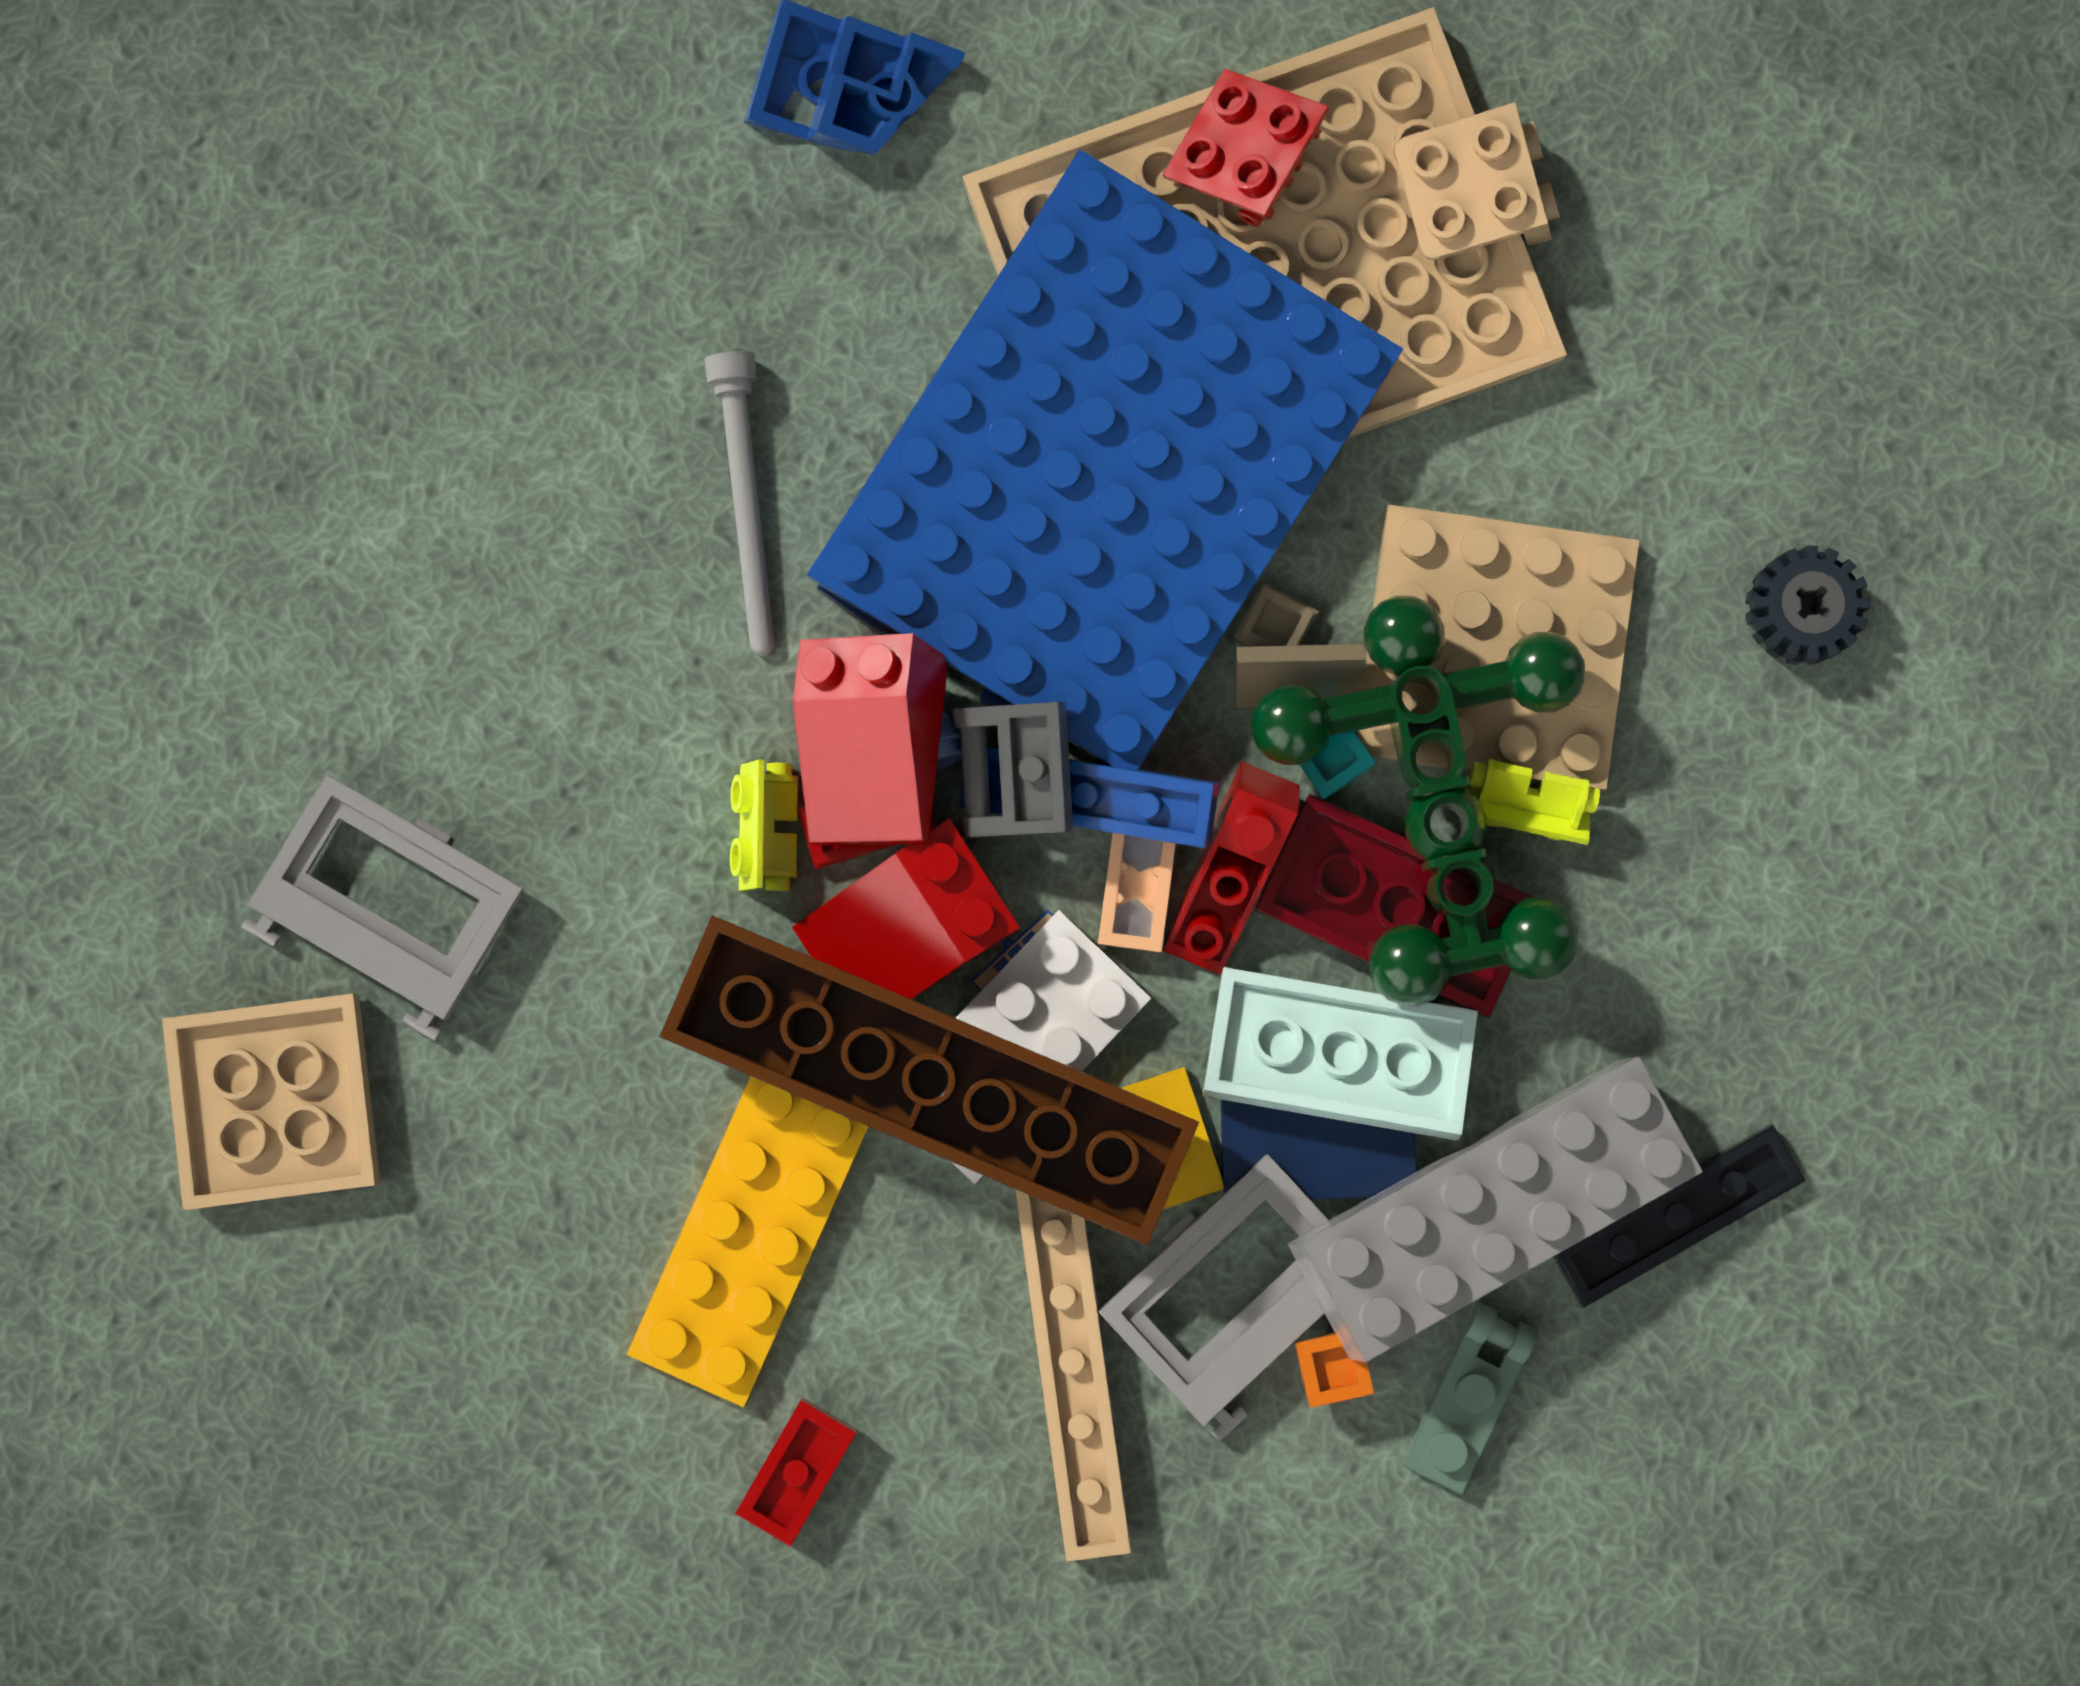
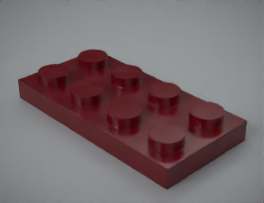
[1255,794,1535,1018]

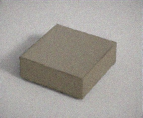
[1233,582,1318,647]

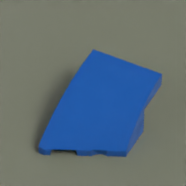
[744,0,965,155]

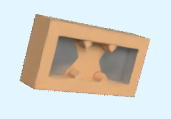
[1098,833,1176,953]

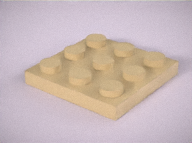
[162,993,381,1210]

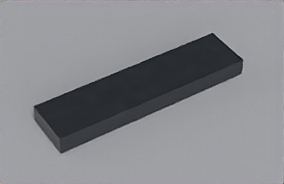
[1552,1124,1806,1308]

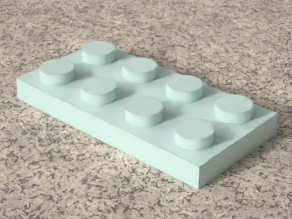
[1202,967,1478,1141]

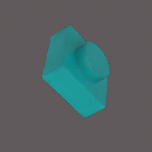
[1300,732,1377,801]

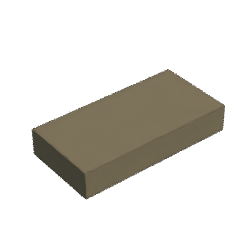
[1235,644,1366,708]

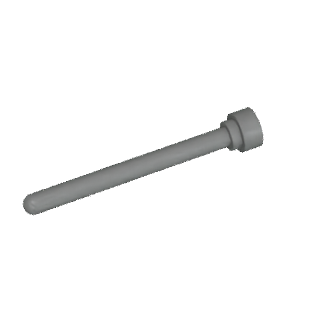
[704,351,775,656]

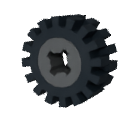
[1745,546,1871,665]

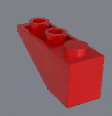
[1163,761,1300,975]

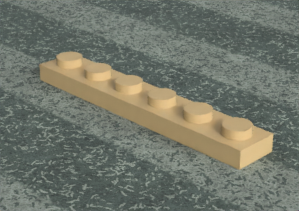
[1015,1189,1131,1562]

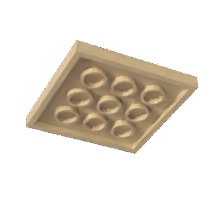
[1355,505,1639,791]

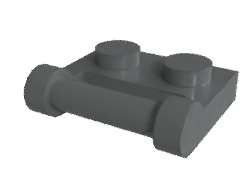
[953,702,1073,837]

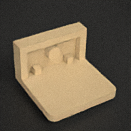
[1395,102,1560,261]

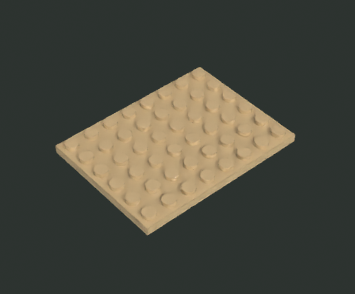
[962,7,1567,438]

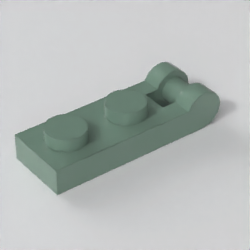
[1401,1301,1539,1494]

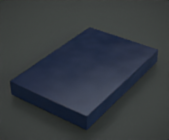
[1220,1100,1416,1201]

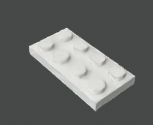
[952,910,1151,1184]

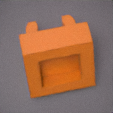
[1294,1333,1374,1408]

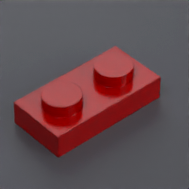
[735,1397,858,1547]

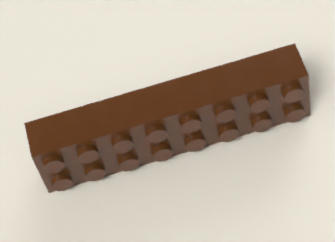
[659,915,1199,1246]

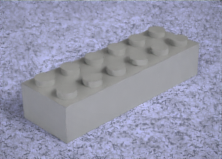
[1287,1056,1703,1362]

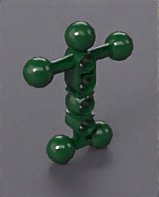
[1251,595,1585,1006]

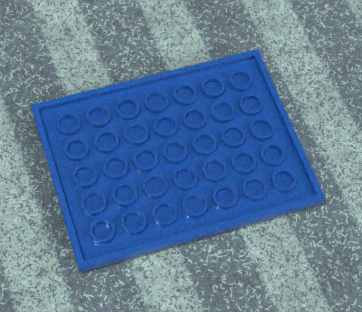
[807,149,1403,770]

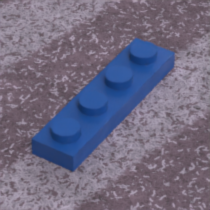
[959,745,1220,848]

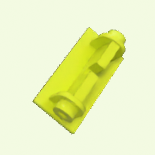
[1466,758,1600,845]
[730,760,798,891]

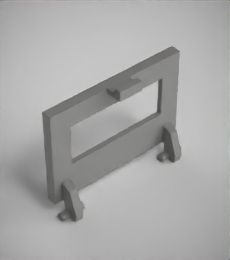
[241,774,525,1041]
[1098,1154,1329,1442]

